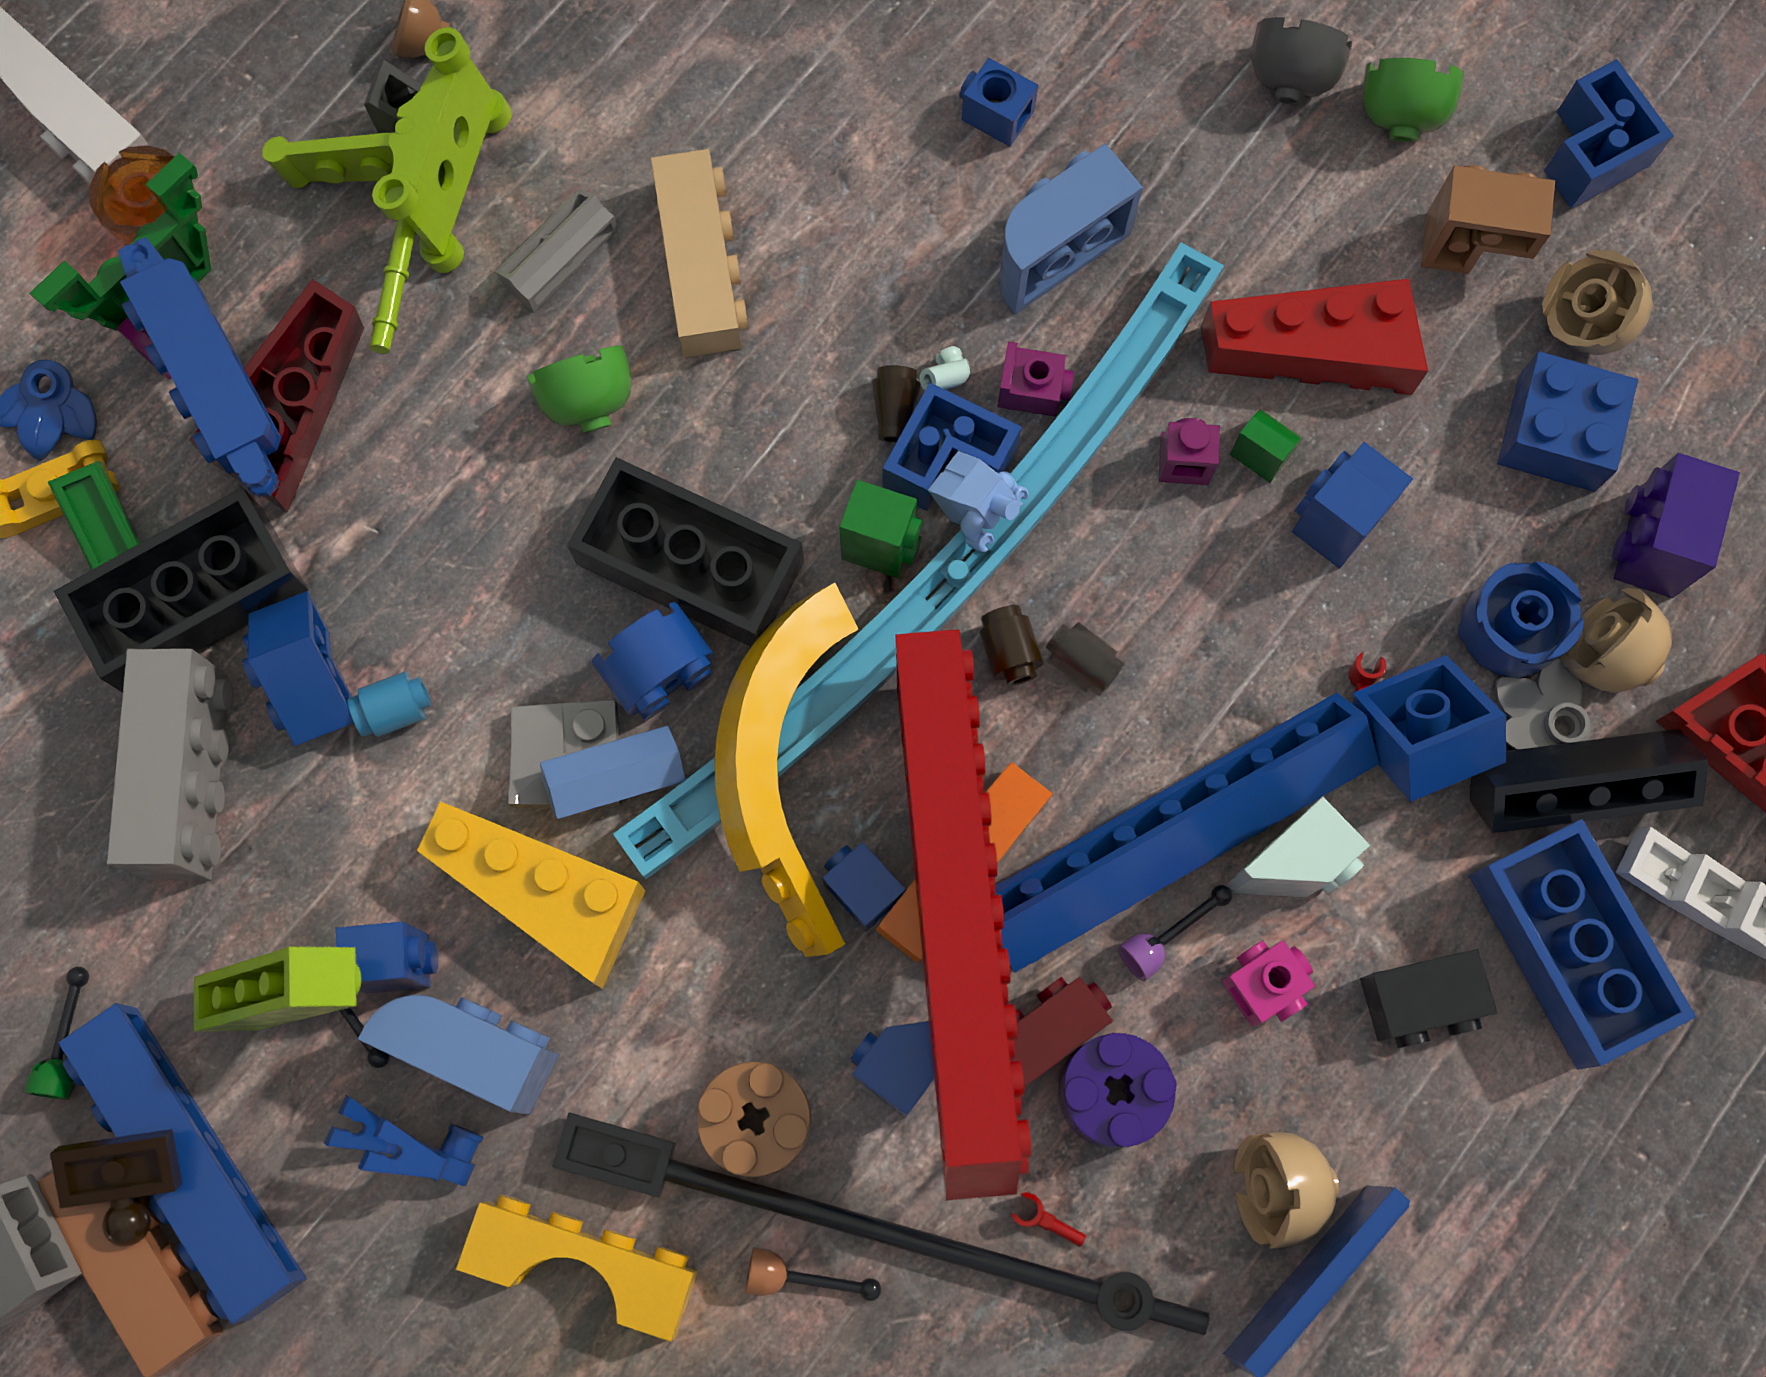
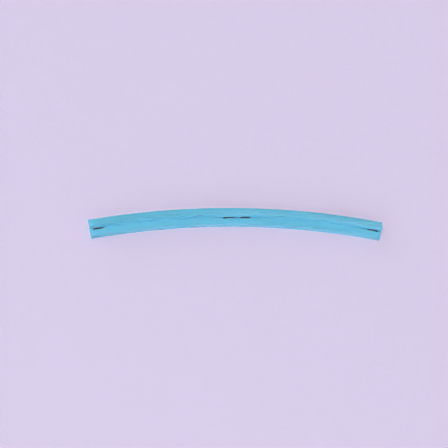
[613,242,1224,880]

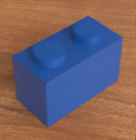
[336,921,438,994]

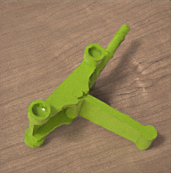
[262,27,512,354]

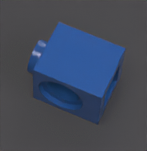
[959,57,1038,147]
[822,842,906,932]

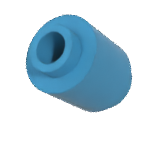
[347,671,432,737]

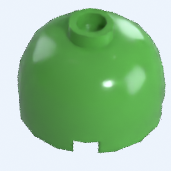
[1363,58,1464,142]
[526,345,632,434]

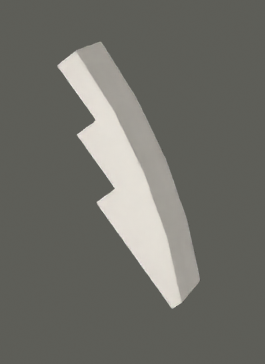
[1616,827,1766,959]

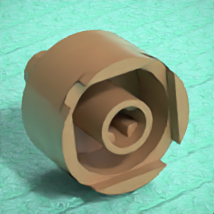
[697,1062,812,1177]

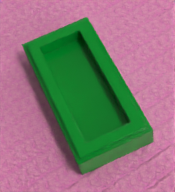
[48,461,141,570]

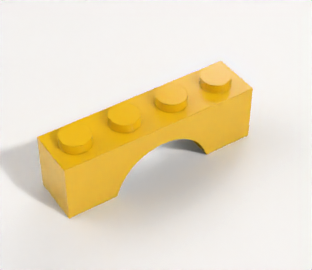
[456,1194,698,1341]

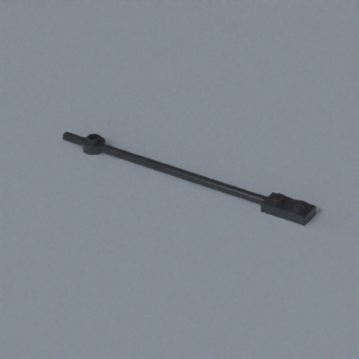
[552,1112,1210,1335]

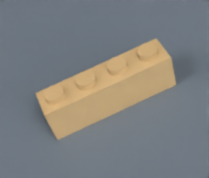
[651,149,749,358]

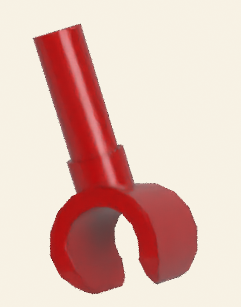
[1348,653,1386,692]
[1011,1192,1086,1247]

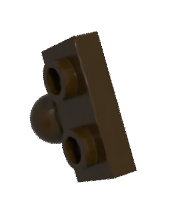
[50,1129,182,1247]

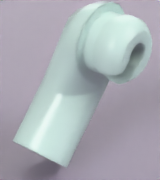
[920,346,970,391]

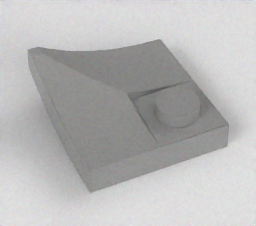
[508,700,622,808]

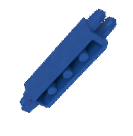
[117,237,281,498]

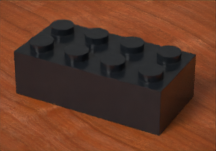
[567,457,804,647]
[54,487,309,693]

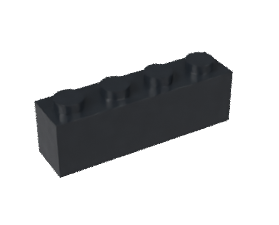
[1470,729,1708,833]

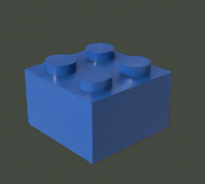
[1497,351,1638,492]
[1352,655,1506,802]

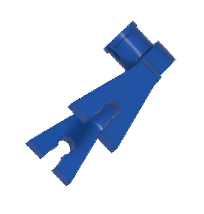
[323,1095,483,1186]

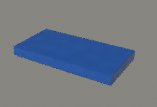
[1223,1186,1411,1377]

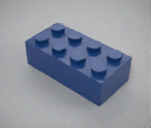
[1468,819,1696,1070]

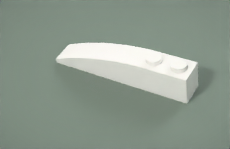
[0,7,159,198]

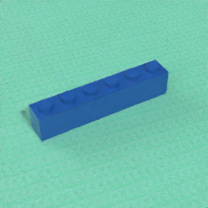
[58,1003,307,1324]

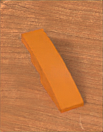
[876,762,1053,964]

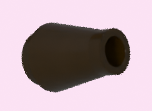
[871,365,921,443]

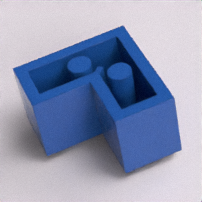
[1544,59,1674,209]
[882,382,1022,511]
[1291,441,1413,569]
[242,591,354,746]

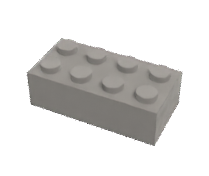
[107,649,233,880]

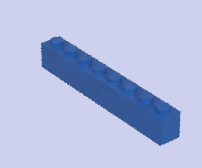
[996,692,1380,973]

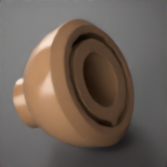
[391,0,450,58]

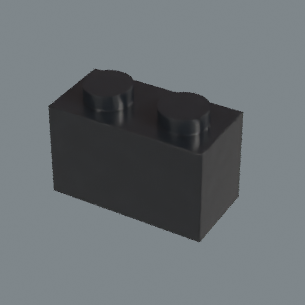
[1360,949,1497,1048]

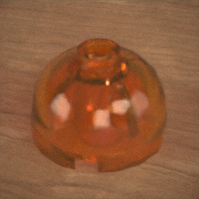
[89,145,198,245]

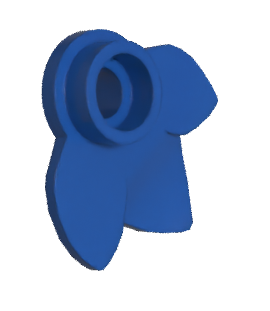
[0,359,96,460]

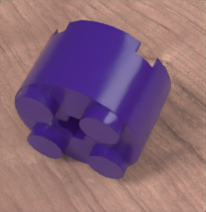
[1059,1033,1177,1148]

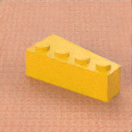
[417,801,646,989]

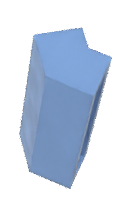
[540,726,686,819]

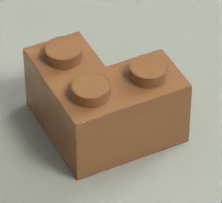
[1420,165,1555,274]

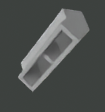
[495,189,618,313]

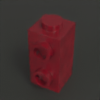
[1010,976,1113,1087]

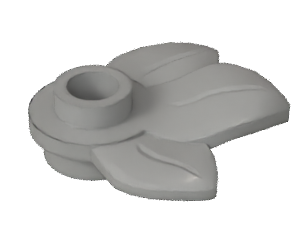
[1495,659,1591,750]

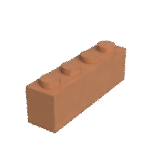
[37,1171,224,1377]

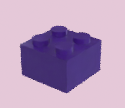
[1612,453,1740,598]

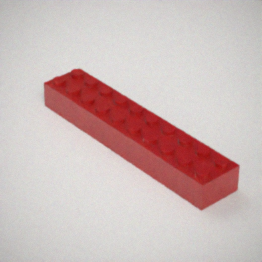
[895,629,1032,1201]

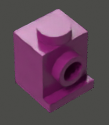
[997,342,1074,417]
[1158,418,1220,485]

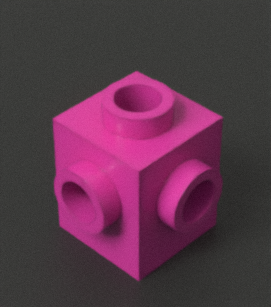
[1220,940,1316,1027]

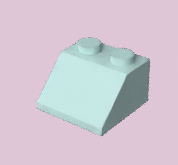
[1225,797,1370,897]

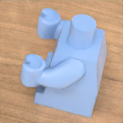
[928,451,1029,552]

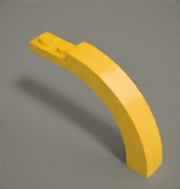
[714,583,859,957]

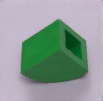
[1229,409,1302,483]

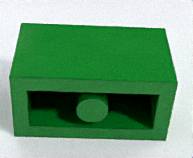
[839,479,923,579]

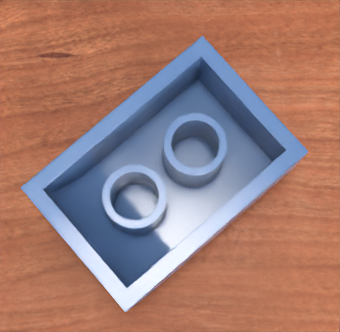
[999,143,1143,314]
[358,995,560,1115]

